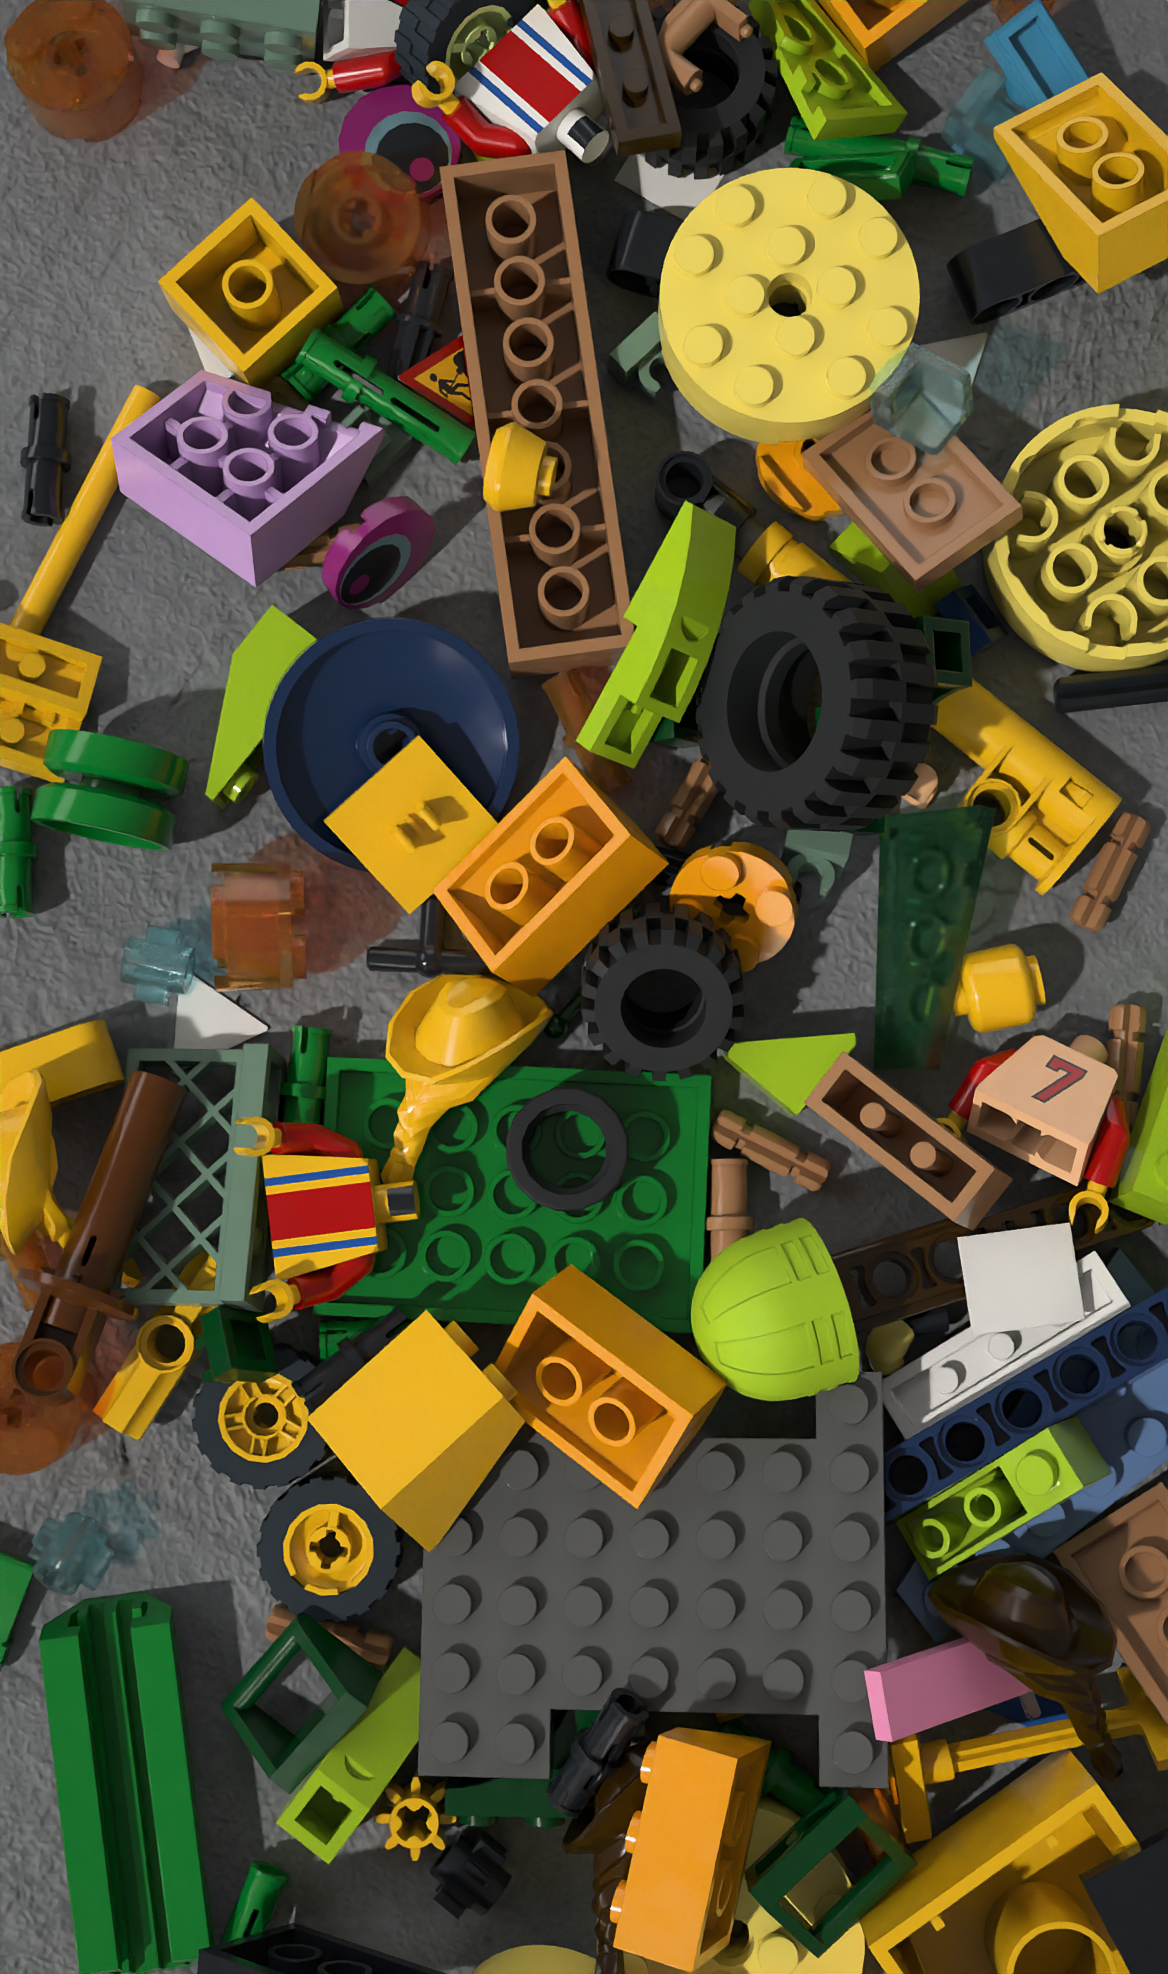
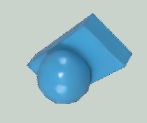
[983,0,1091,109]

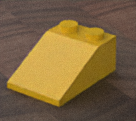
[993,72,1168,294]

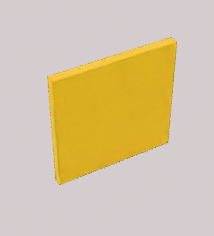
[323,735,498,915]

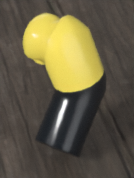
[865,1305,949,1376]

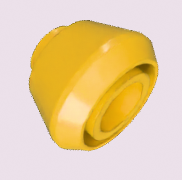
[483,422,558,512]

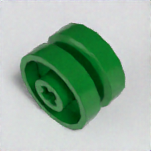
[30,729,190,852]

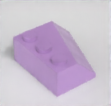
[111,370,384,588]

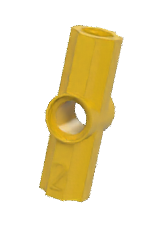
[93,1249,217,1441]

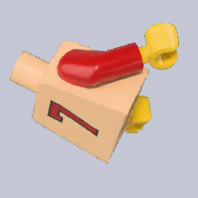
[936,1035,1131,1234]

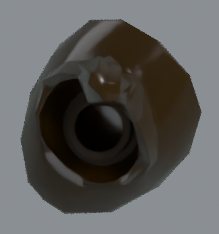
[927,1553,1124,1782]
[562,1740,657,1974]

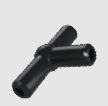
[366,897,492,978]

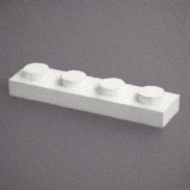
[883,1251,1131,1440]

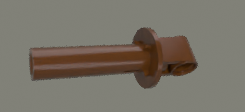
[12,1071,187,1407]

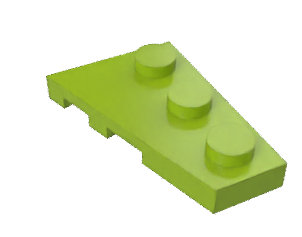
[748,0,908,141]

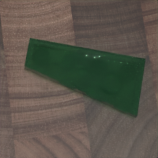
[874,805,996,1070]

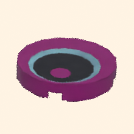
[338,84,462,212]
[321,496,435,610]

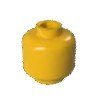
[947,944,1046,1033]

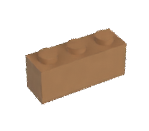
[804,1051,1013,1231]

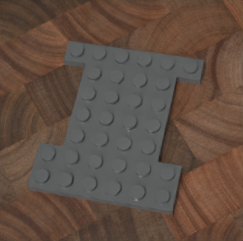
[418,1372,889,1788]

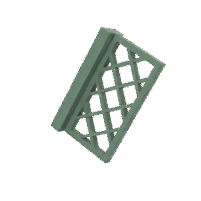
[113,1043,287,1312]

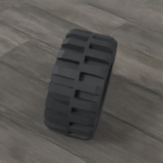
[695,576,939,832]

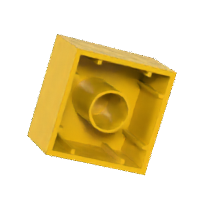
[859,1749,1139,1974]

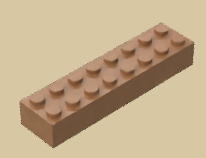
[439,150,634,679]

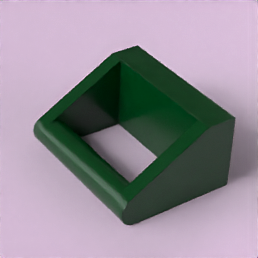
[221,1613,382,1795]
[744,1787,918,1959]

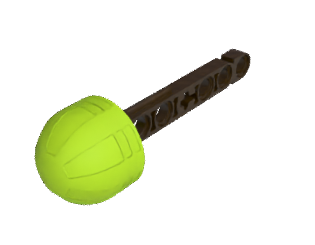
[691,1185,1162,1401]

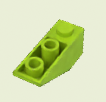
[205,605,317,810]
[895,1416,1112,1580]
[276,1645,421,1865]

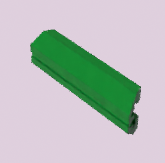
[39,1591,215,1974]

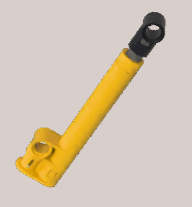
[655,451,1123,896]

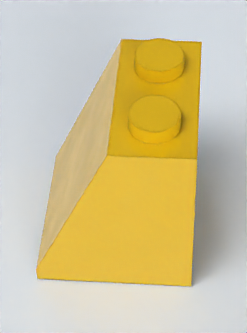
[307,1310,525,1552]

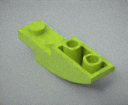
[576,500,736,769]

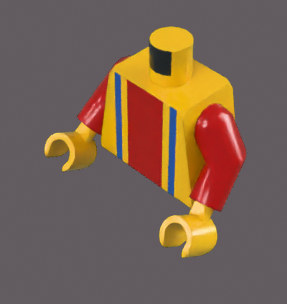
[233,1116,420,1323]

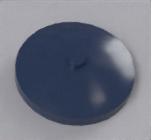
[262,617,519,872]

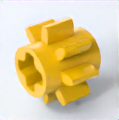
[374,1770,457,1861]

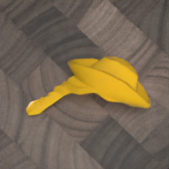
[380,974,553,1184]
[0,1068,143,1287]

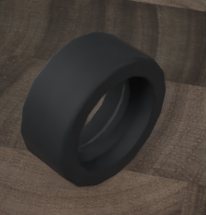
[506,1088,629,1211]

